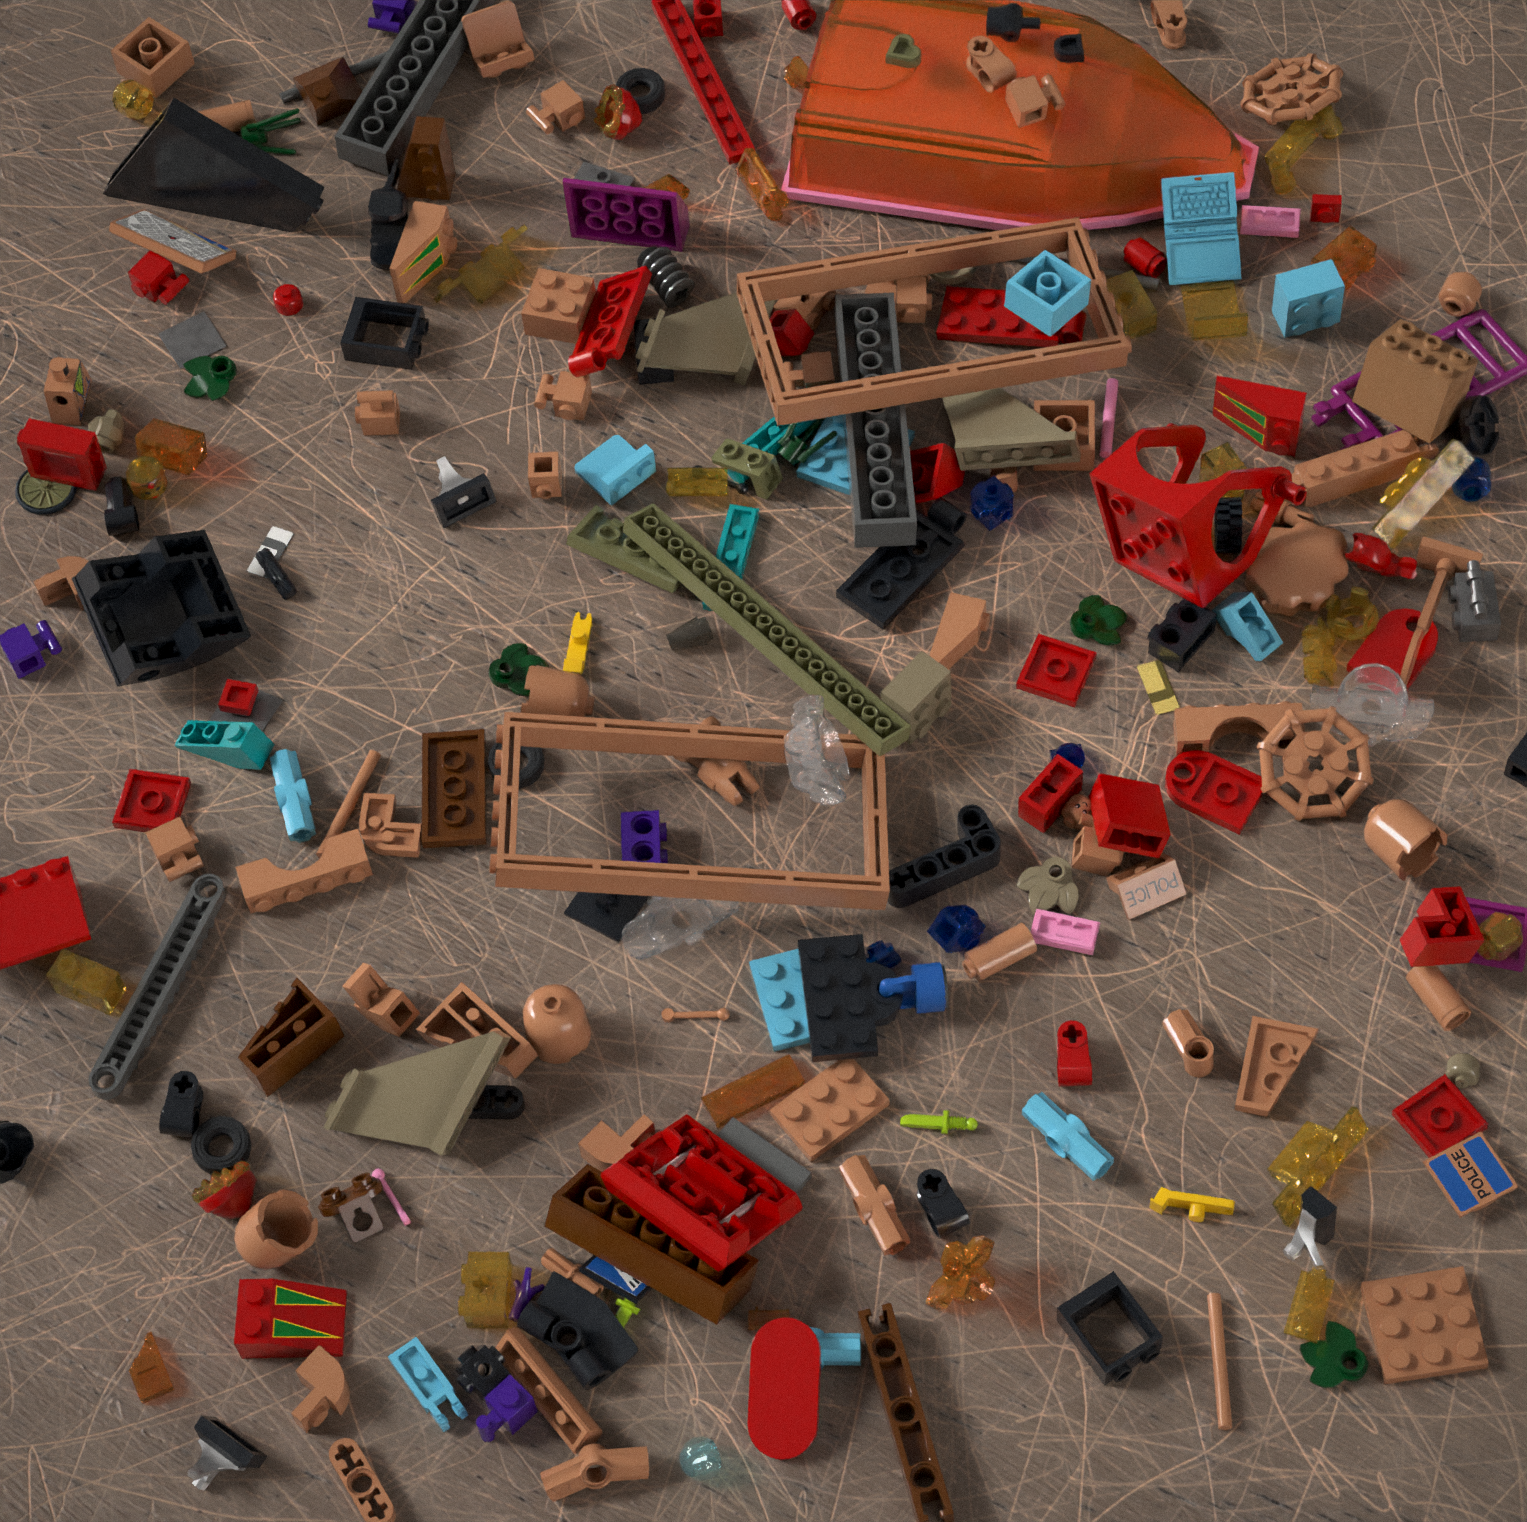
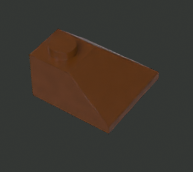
[293,57,362,125]

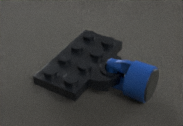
[797,934,948,1062]

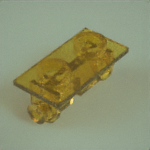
[666,468,728,497]
[1302,617,1337,686]
[1283,1267,1335,1343]

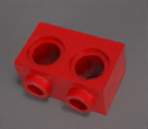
[1018,754,1083,834]

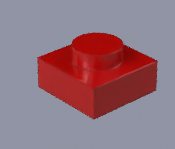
[1310,194,1342,223]
[218,679,259,716]

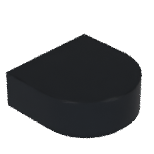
[1054,34,1084,63]

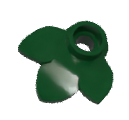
[183,356,237,401]
[1070,595,1128,645]
[488,643,549,697]
[1300,1321,1368,1388]

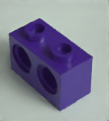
[621,810,668,863]

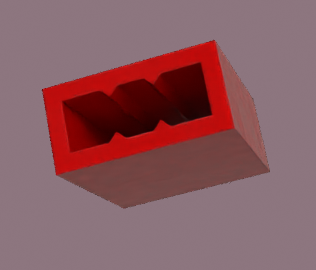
[1088,773,1171,858]

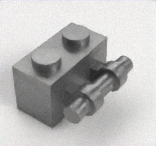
[1448,560,1501,642]

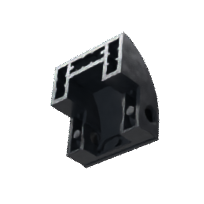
[72,530,251,687]

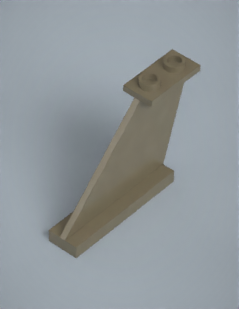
[635,292,775,385]
[942,388,1081,471]
[324,1031,511,1156]

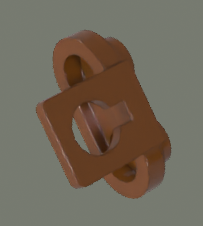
[318,1172,383,1242]

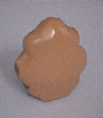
[1245,521,1349,617]

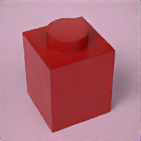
[770,309,815,357]

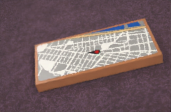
[109,209,237,274]

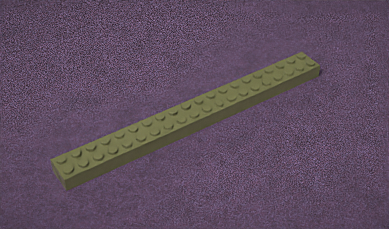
[623,503,911,756]

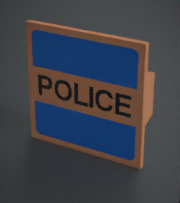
[1423,1132,1519,1218]

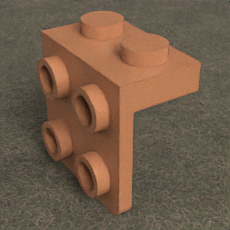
[462,0,535,78]

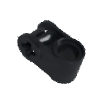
[159,1071,204,1138]
[917,1169,970,1239]

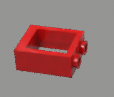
[17,418,107,491]

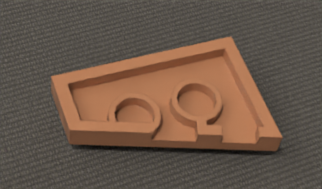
[1234,1016,1319,1117]

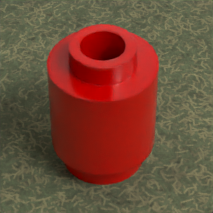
[781,0,817,30]
[1123,237,1167,278]

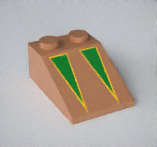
[389,201,457,303]

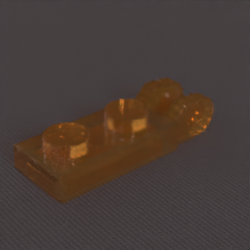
[735,148,789,222]

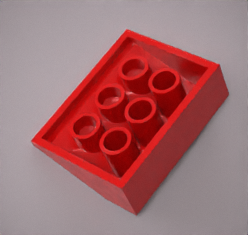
[0,856,92,970]

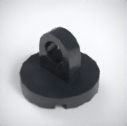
[1442,395,1499,456]

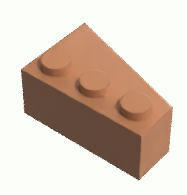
[416,982,538,1079]

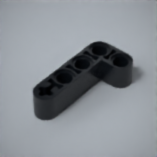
[887,804,1001,908]

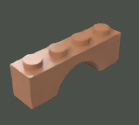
[1173,701,1305,756]
[236,829,373,914]

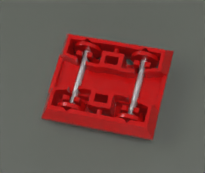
[600,1114,803,1272]

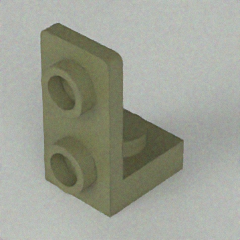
[711,439,783,500]

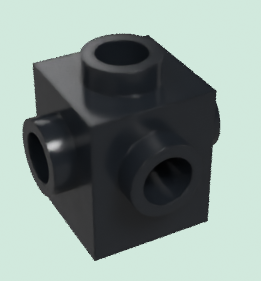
[454,1345,512,1400]

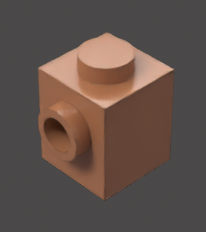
[896,277,932,323]
[528,452,562,499]

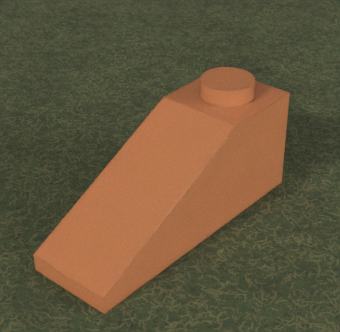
[929,592,991,670]

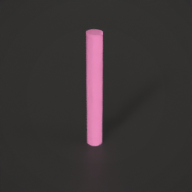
[1099,378,1119,458]

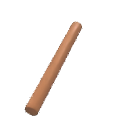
[316,750,381,858]
[1207,1293,1232,1430]

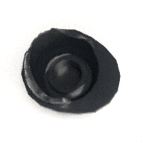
[0,1121,34,1184]

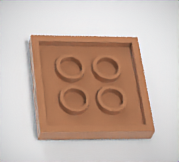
[1360,1266,1489,1385]

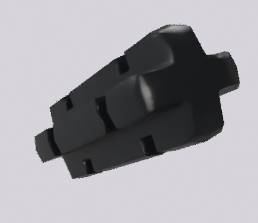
[255,548,297,600]

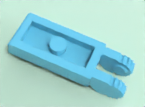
[388,1337,468,1432]

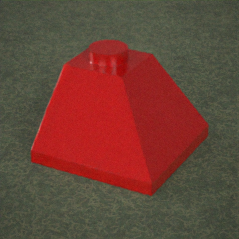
[910,443,965,504]

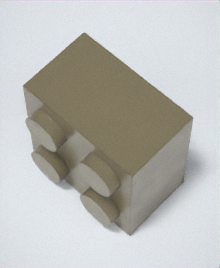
[881,651,952,745]

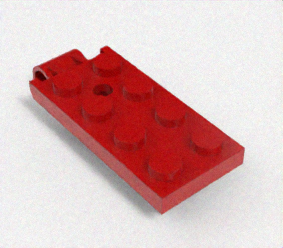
[568,266,652,378]
[936,286,1087,347]

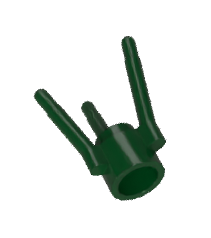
[241,108,301,155]
[777,418,837,466]

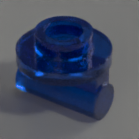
[1049,743,1085,768]
[865,940,902,969]

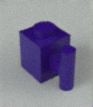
[368,0,417,34]
[0,620,62,679]
[476,1375,538,1442]

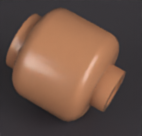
[1438,272,1482,317]

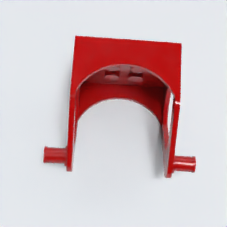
[1089,423,1307,608]

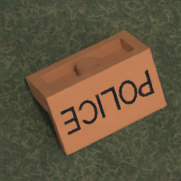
[1106,853,1186,920]

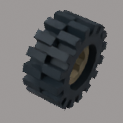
[1214,497,1243,553]

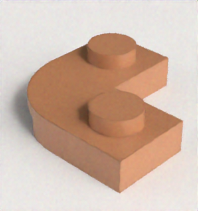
[359,793,422,858]

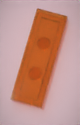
[701,1054,805,1129]

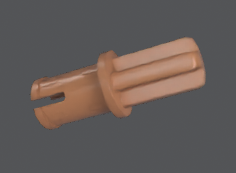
[541,1248,604,1297]

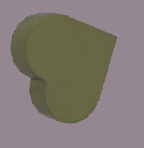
[885,34,922,68]

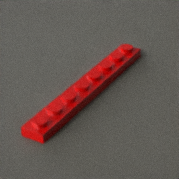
[651,0,756,165]

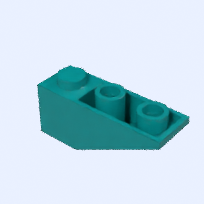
[174,720,275,770]

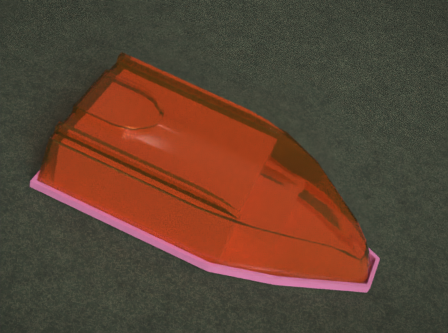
[781,0,1259,230]

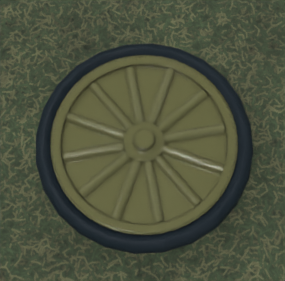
[15,469,77,515]

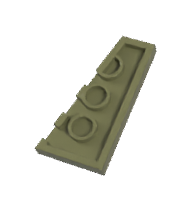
[566,505,682,593]

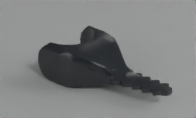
[368,158,408,270]

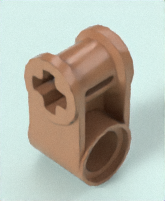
[1151,0,1187,49]
[966,36,1017,93]

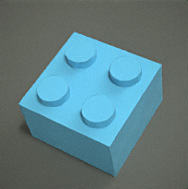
[1004,250,1091,337]
[1272,259,1345,338]

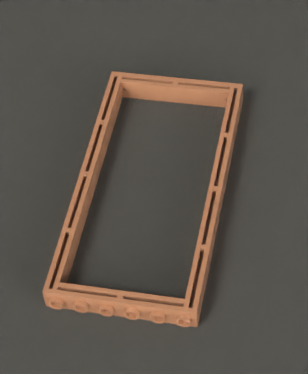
[737,217,1132,426]
[489,712,890,910]

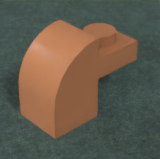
[33,556,89,611]
[342,963,420,1037]
[578,1114,656,1172]
[291,1346,350,1433]

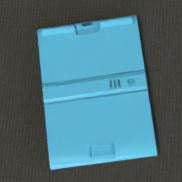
[1161,172,1242,286]

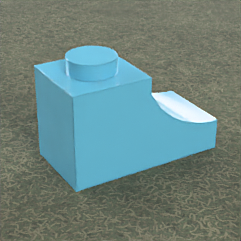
[1211,592,1283,661]

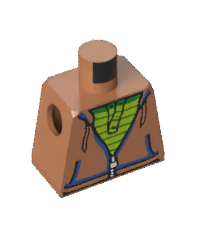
[44,357,92,426]

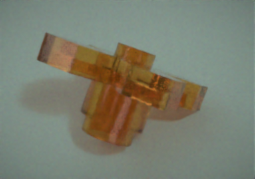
[925,1235,995,1310]

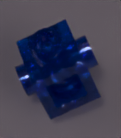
[970,476,1014,531]
[927,904,986,953]

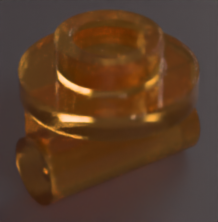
[783,56,815,90]

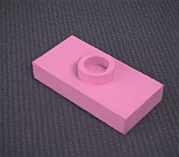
[1240,205,1301,238]
[1030,909,1100,955]

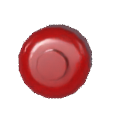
[273,284,303,316]

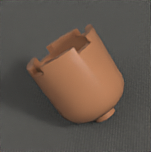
[521,665,595,717]
[1364,799,1448,881]
[523,984,591,1064]
[234,1189,318,1270]

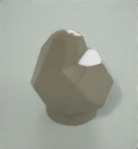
[88,409,124,453]

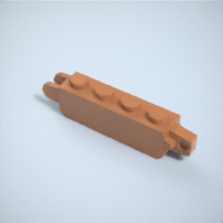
[1284,430,1440,507]

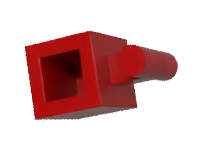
[128,250,190,305]

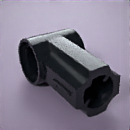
[104,476,140,536]

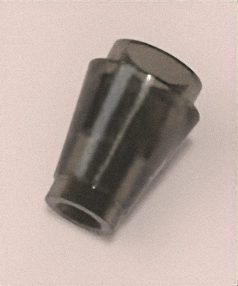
[666,616,714,651]

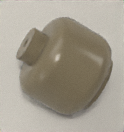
[1446,1053,1480,1089]

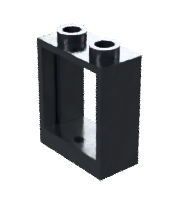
[340,297,429,370]
[1056,1271,1163,1385]

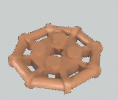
[1240,53,1343,125]
[1256,706,1374,822]

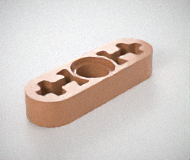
[329,1438,396,1522]

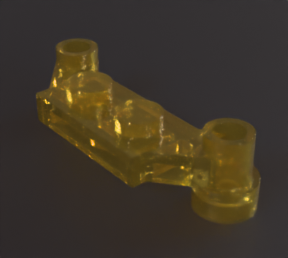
[1264,104,1344,195]

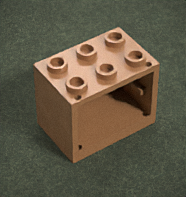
[1352,319,1478,443]

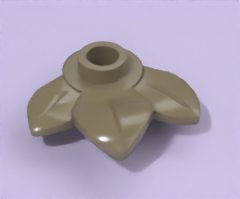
[1016,857,1079,916]

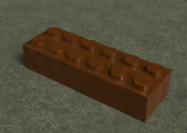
[544,1164,759,1325]

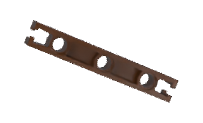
[857,1303,954,1522]

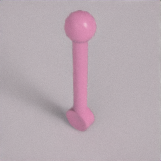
[372,1168,411,1226]

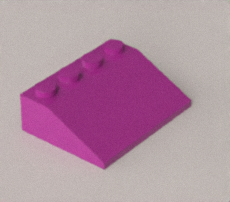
[562,178,690,252]

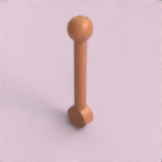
[661,1008,730,1023]

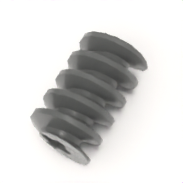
[637,246,695,308]

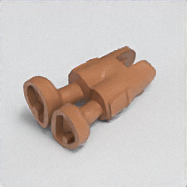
[673,716,760,806]

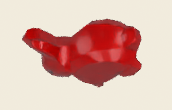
[1345,533,1418,579]

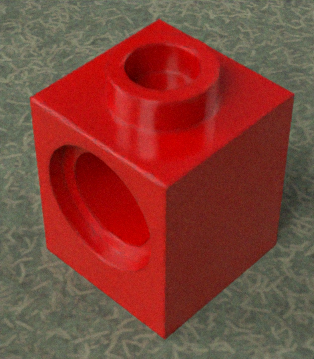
[693,0,724,37]

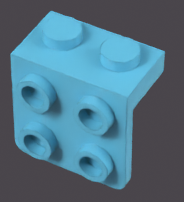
[574,435,656,506]

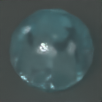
[679,1436,722,1481]

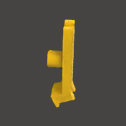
[563,612,592,674]
[1149,1187,1235,1222]

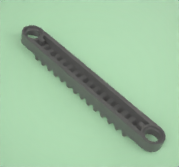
[88,874,226,1100]

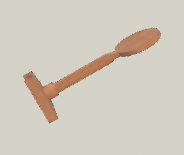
[1398,536,1483,688]

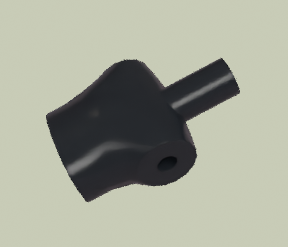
[986,3,1041,42]

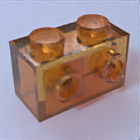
[1311,226,1377,290]
[135,418,207,475]

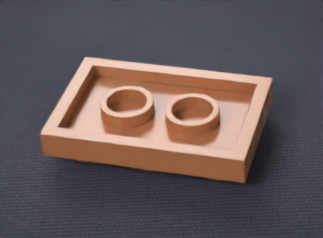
[770,1059,890,1162]

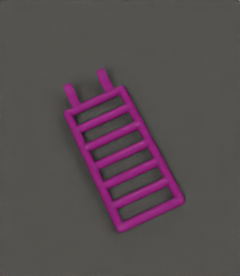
[1311,309,1527,450]

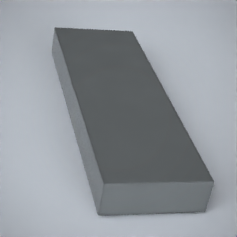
[717,1117,812,1195]

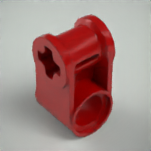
[1057,1020,1092,1087]

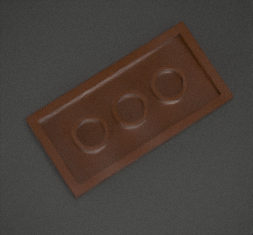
[422,729,487,849]

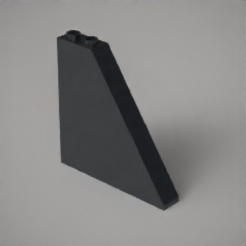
[103,97,324,233]

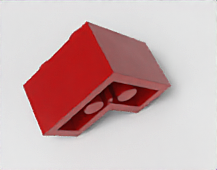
[1400,886,1485,967]

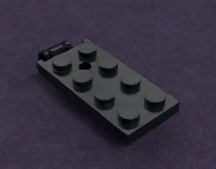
[836,497,967,630]

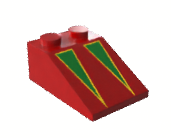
[1212,375,1307,457]
[234,1278,347,1359]

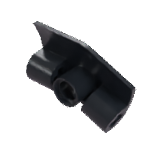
[517,1272,638,1390]

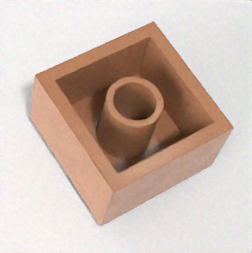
[111,17,195,98]
[521,268,596,344]
[1034,400,1095,471]

